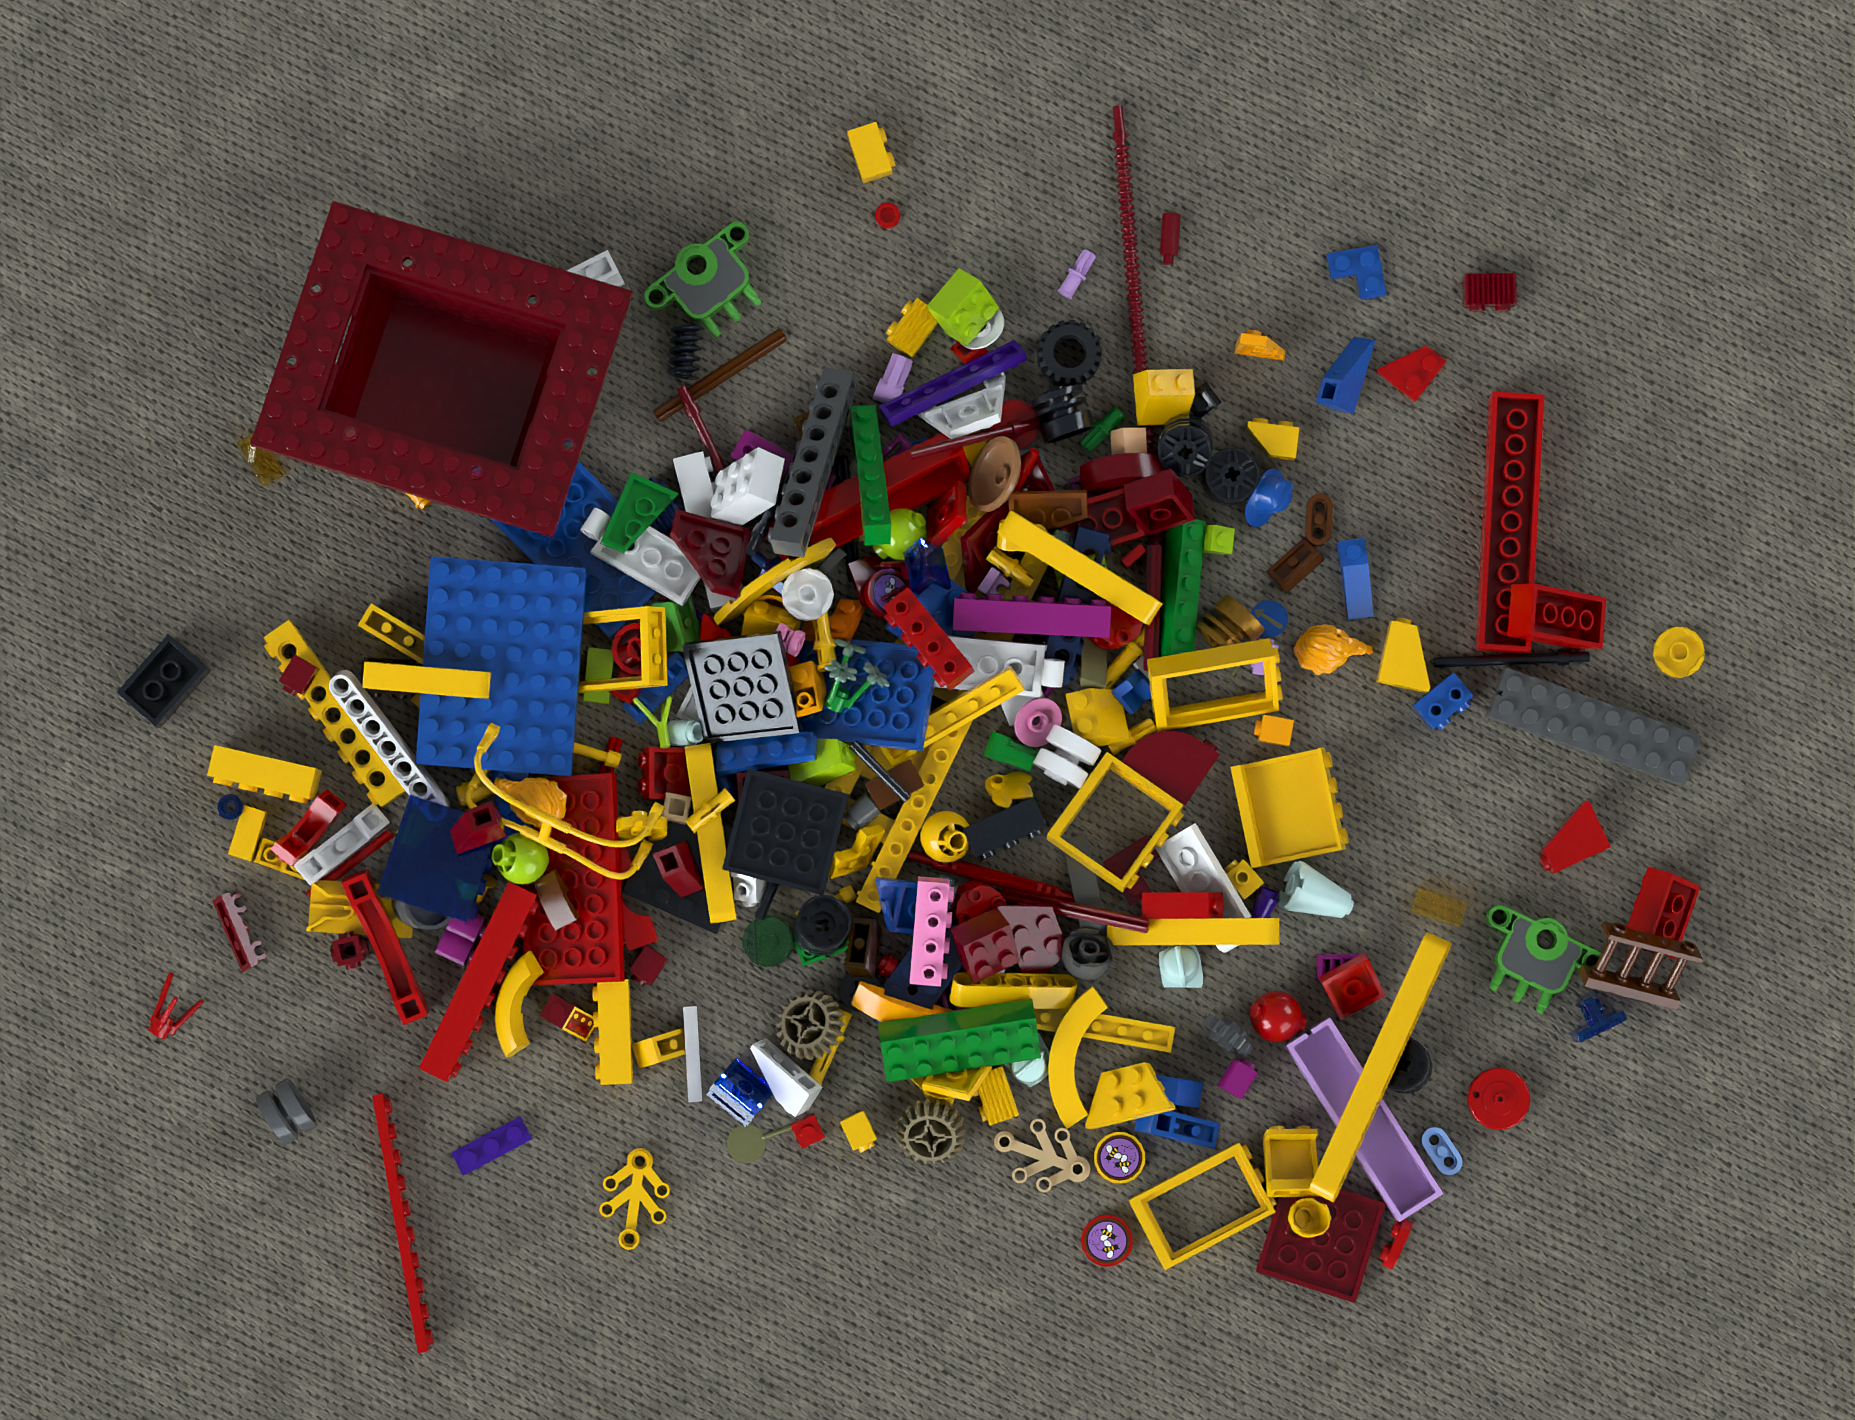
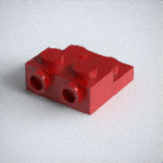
[638,747,692,800]

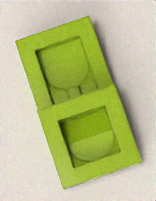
[583,647,614,704]

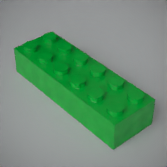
[877,999,1041,1082]

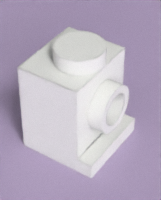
[731,872,767,907]

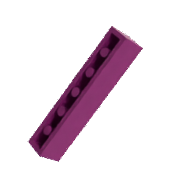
[953,592,1111,638]

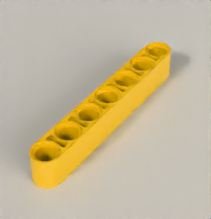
[997,510,1163,626]
[685,743,737,924]
[1107,918,1280,945]

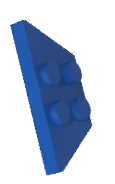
[875,877,957,934]

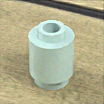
[667,720,703,746]

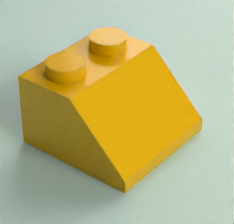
[1133,369,1195,426]
[1066,688,1130,747]

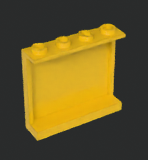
[1230,748,1349,868]

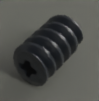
[667,325,704,380]

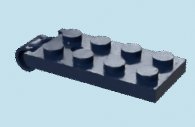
[873,922,962,1025]

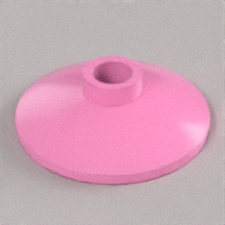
[1014,697,1062,747]

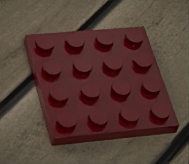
[1255,1189,1386,1303]

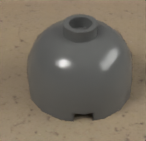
[1062,928,1115,980]

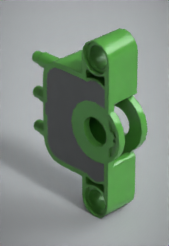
[644,222,762,337]
[1485,905,1601,1014]

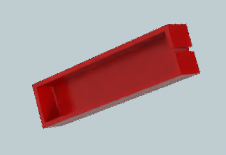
[769,433,970,562]

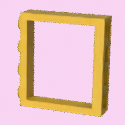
[1046,752,1184,893]

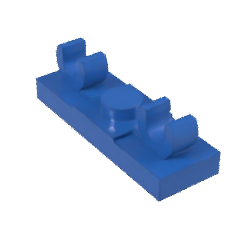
[622,652,689,725]

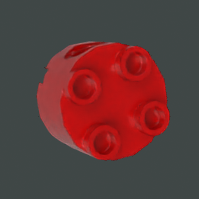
[1088,598,1143,650]
[611,623,642,676]
[948,880,1006,926]

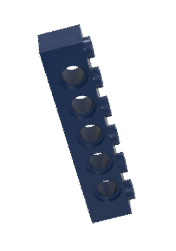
[1044,525,1112,685]

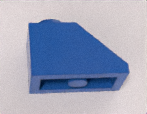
[1156,1075,1203,1108]

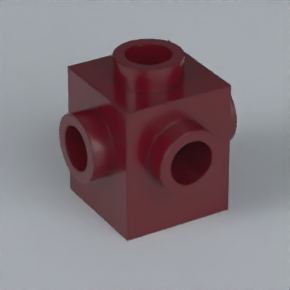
[330,931,370,970]

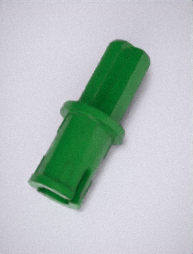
[1080,406,1126,452]

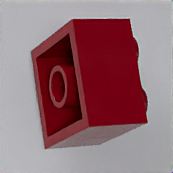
[1124,469,1195,536]
[951,907,1020,984]

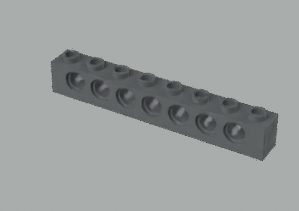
[768,368,857,558]

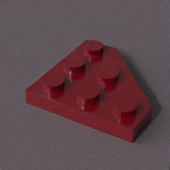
[670,509,751,599]

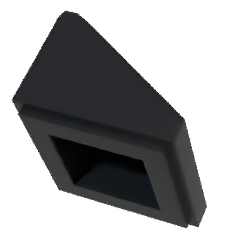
[1190,382,1222,418]

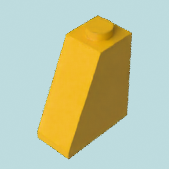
[1376,617,1430,693]

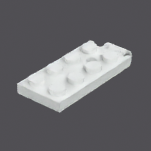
[580,508,701,606]
[934,635,1065,697]
[1155,823,1251,953]

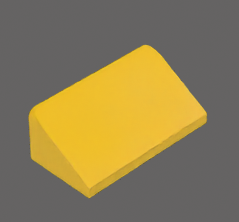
[228,805,268,862]

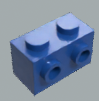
[1412,672,1473,730]

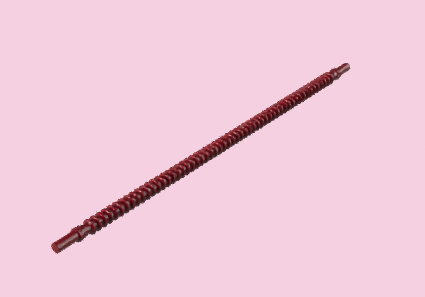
[1112,106,1165,586]

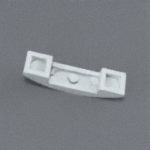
[294,804,390,886]

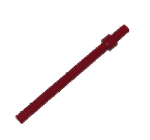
[677,385,753,528]
[906,418,1038,460]

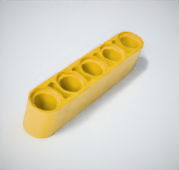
[362,662,491,699]
[950,972,1077,1009]

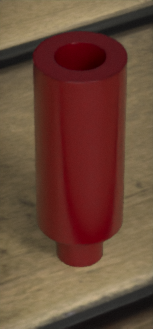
[1160,213,1181,266]

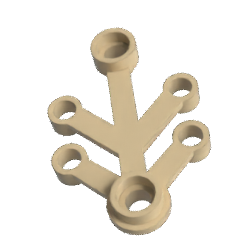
[994,1119,1090,1192]

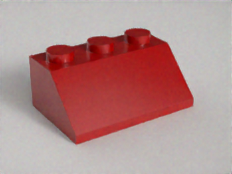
[1626,867,1701,959]

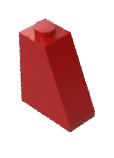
[1539,800,1611,874]
[1142,892,1224,919]

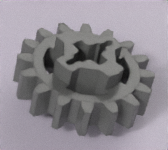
[1202,1013,1254,1058]

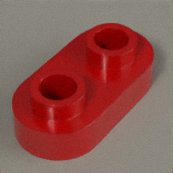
[1379,1219,1413,1270]

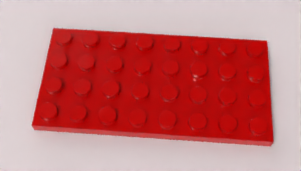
[522,773,625,986]

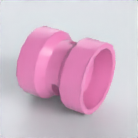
[776,623,806,657]

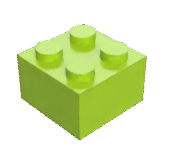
[926,268,999,346]

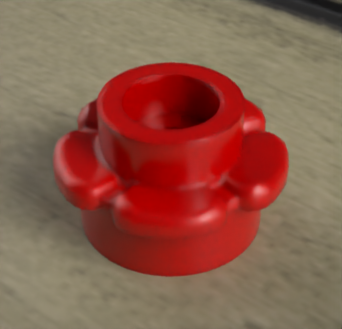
[876,953,899,978]

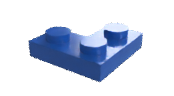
[1326,245,1387,300]

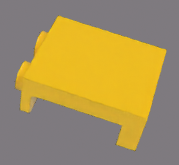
[1262,1125,1319,1197]

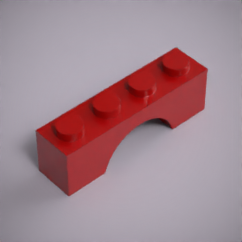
[619,846,659,951]

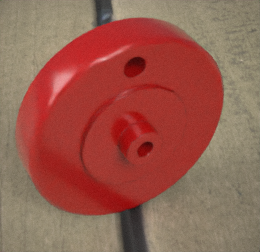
[1467,1067,1530,1130]

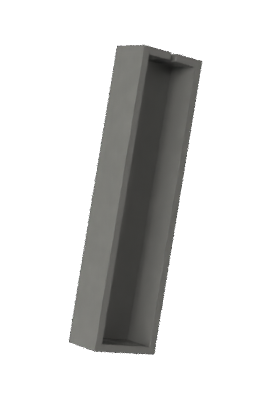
[1485,668,1702,786]

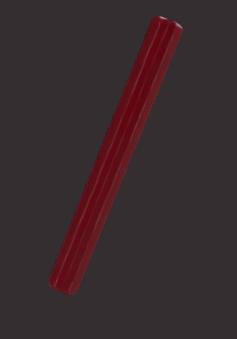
[1143,544,1162,672]

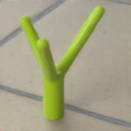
[633,696,672,748]

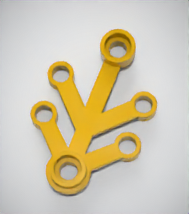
[599,1148,670,1250]

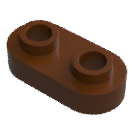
[1305,493,1333,546]

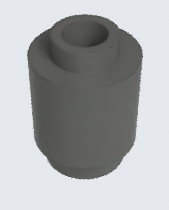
[844,793,881,831]

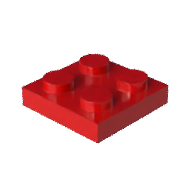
[927,480,967,550]
[1319,953,1386,1020]

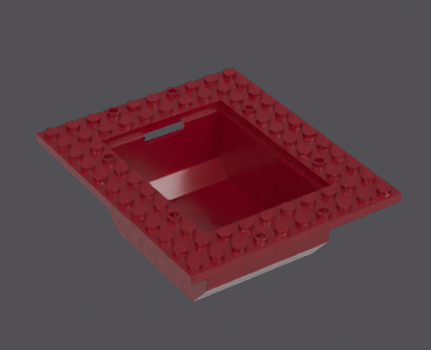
[250,201,633,538]

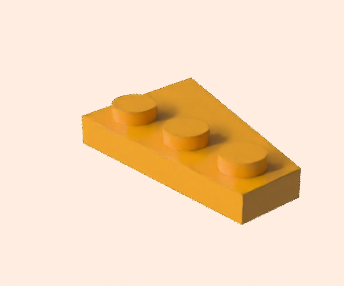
[1234,330,1286,361]

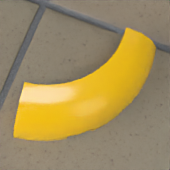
[495,951,544,1058]

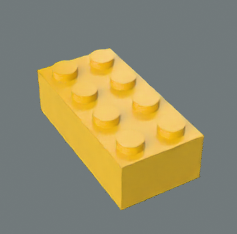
[207,745,322,804]

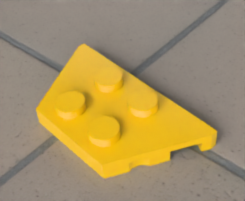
[1085,1062,1175,1129]

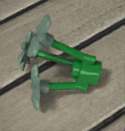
[824,639,890,713]

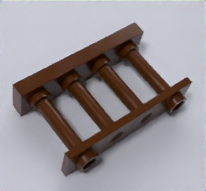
[1578,921,1703,1010]

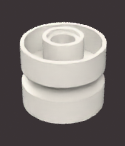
[1033,724,1102,789]

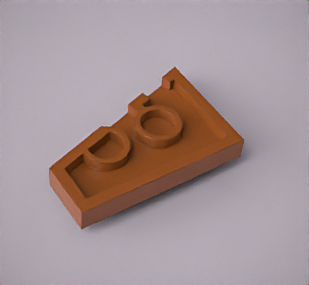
[1009,490,1088,530]

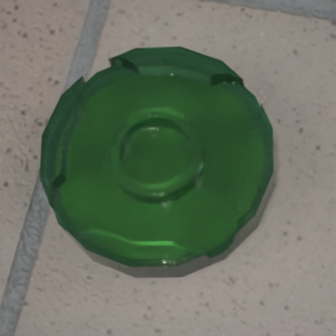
[742,916,794,967]

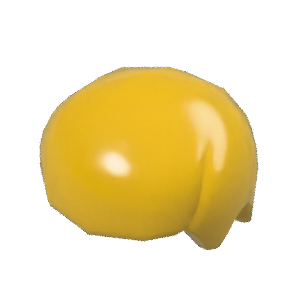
[1288,1198,1331,1238]

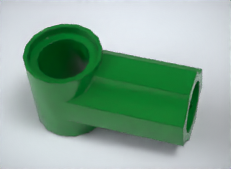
[982,731,1038,772]

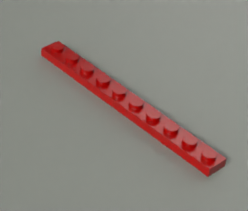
[372,1093,434,1353]

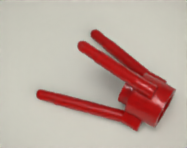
[148,972,204,1040]

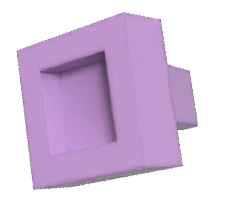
[978,567,1011,599]

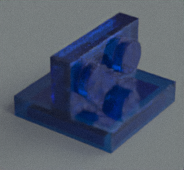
[1569,996,1628,1043]
[706,1057,773,1127]

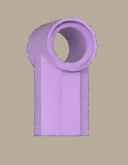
[873,353,913,404]

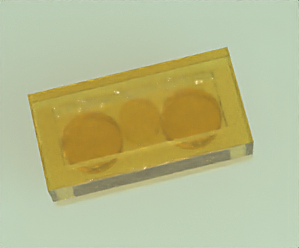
[1410,887,1468,928]

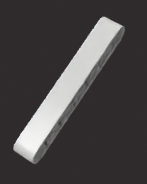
[329,670,450,822]

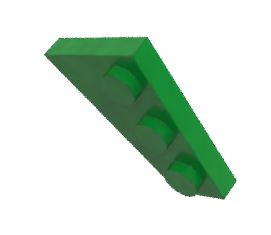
[600,472,679,554]

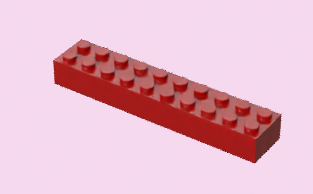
[1475,391,1544,654]

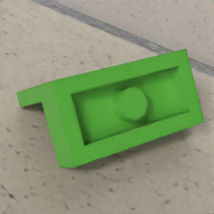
[652,594,700,652]

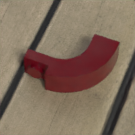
[1079,453,1166,495]

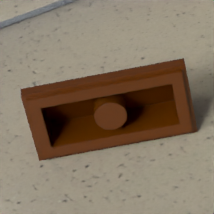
[1266,538,1324,594]

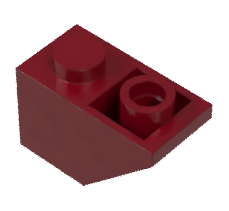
[450,801,507,854]
[653,840,705,897]

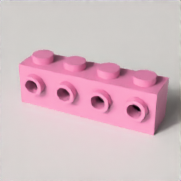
[910,876,954,986]

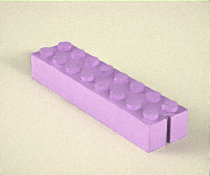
[1284,1017,1443,1222]

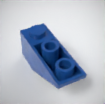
[1316,337,1375,414]

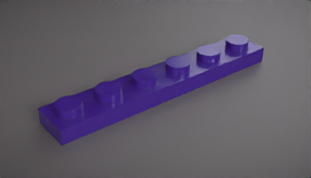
[879,340,1027,427]

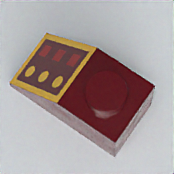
[539,993,595,1042]

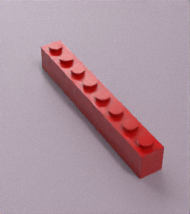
[419,881,541,1082]

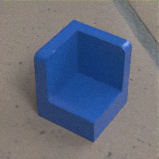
[1111,668,1151,714]

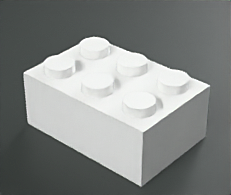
[710,447,785,526]

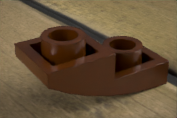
[534,869,579,930]

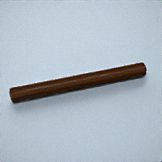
[653,329,787,422]

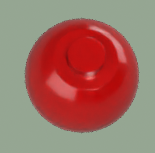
[1249,991,1307,1043]

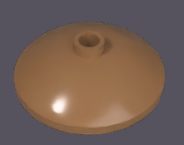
[968,436,1021,512]

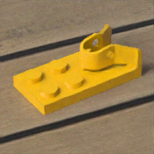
[306,880,413,938]

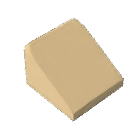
[662,792,692,825]

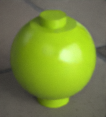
[873,508,927,560]
[492,833,549,884]

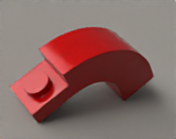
[270,789,347,866]

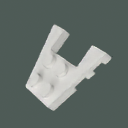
[916,372,1006,439]

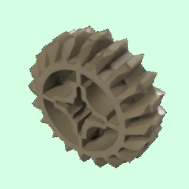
[775,989,845,1060]
[896,1098,967,1166]

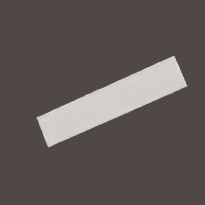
[683,1006,702,1103]

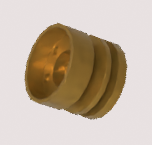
[1196,594,1265,648]

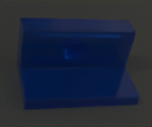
[903,538,952,595]

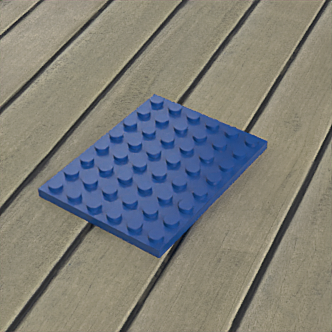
[416,556,587,776]

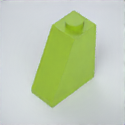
[788,739,857,787]

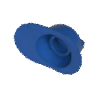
[1245,468,1293,527]

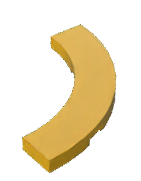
[713,537,836,625]
[1048,985,1108,1129]

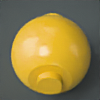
[920,811,970,863]

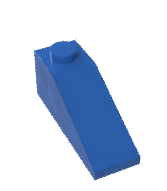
[1336,538,1374,620]
[1134,1111,1220,1149]

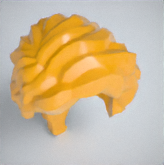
[1293,624,1373,675]
[494,777,567,828]

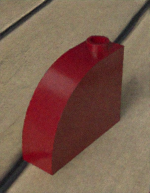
[1121,731,1220,806]

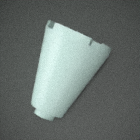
[1278,861,1354,918]

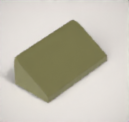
[1080,637,1107,688]

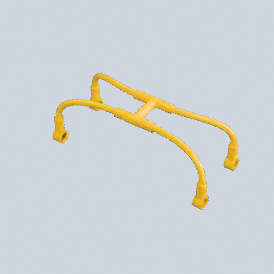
[465,723,665,880]

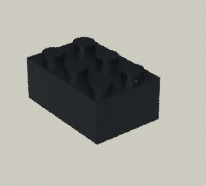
[116,634,212,728]
[962,797,1047,861]

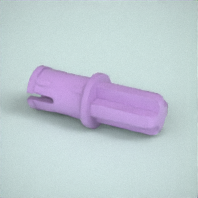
[1058,249,1096,299]

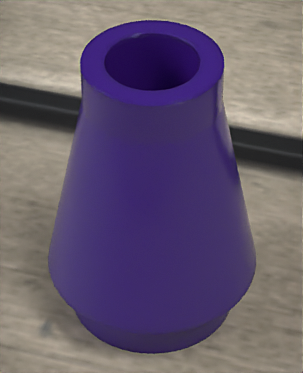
[1251,886,1279,918]

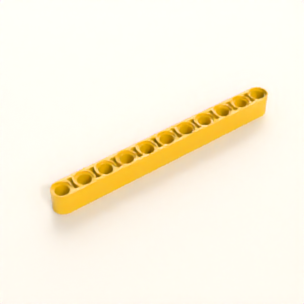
[1309,932,1452,1202]

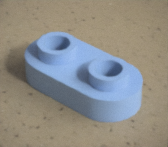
[1421,1127,1462,1175]

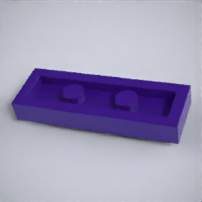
[451,1116,533,1176]

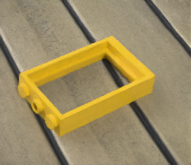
[578,606,667,693]
[1147,638,1283,732]
[1128,1142,1277,1270]

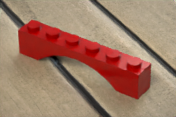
[341,868,430,1025]

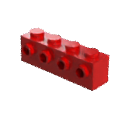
[883,587,975,691]

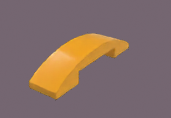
[851,981,953,1022]

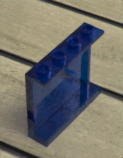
[377,795,502,925]

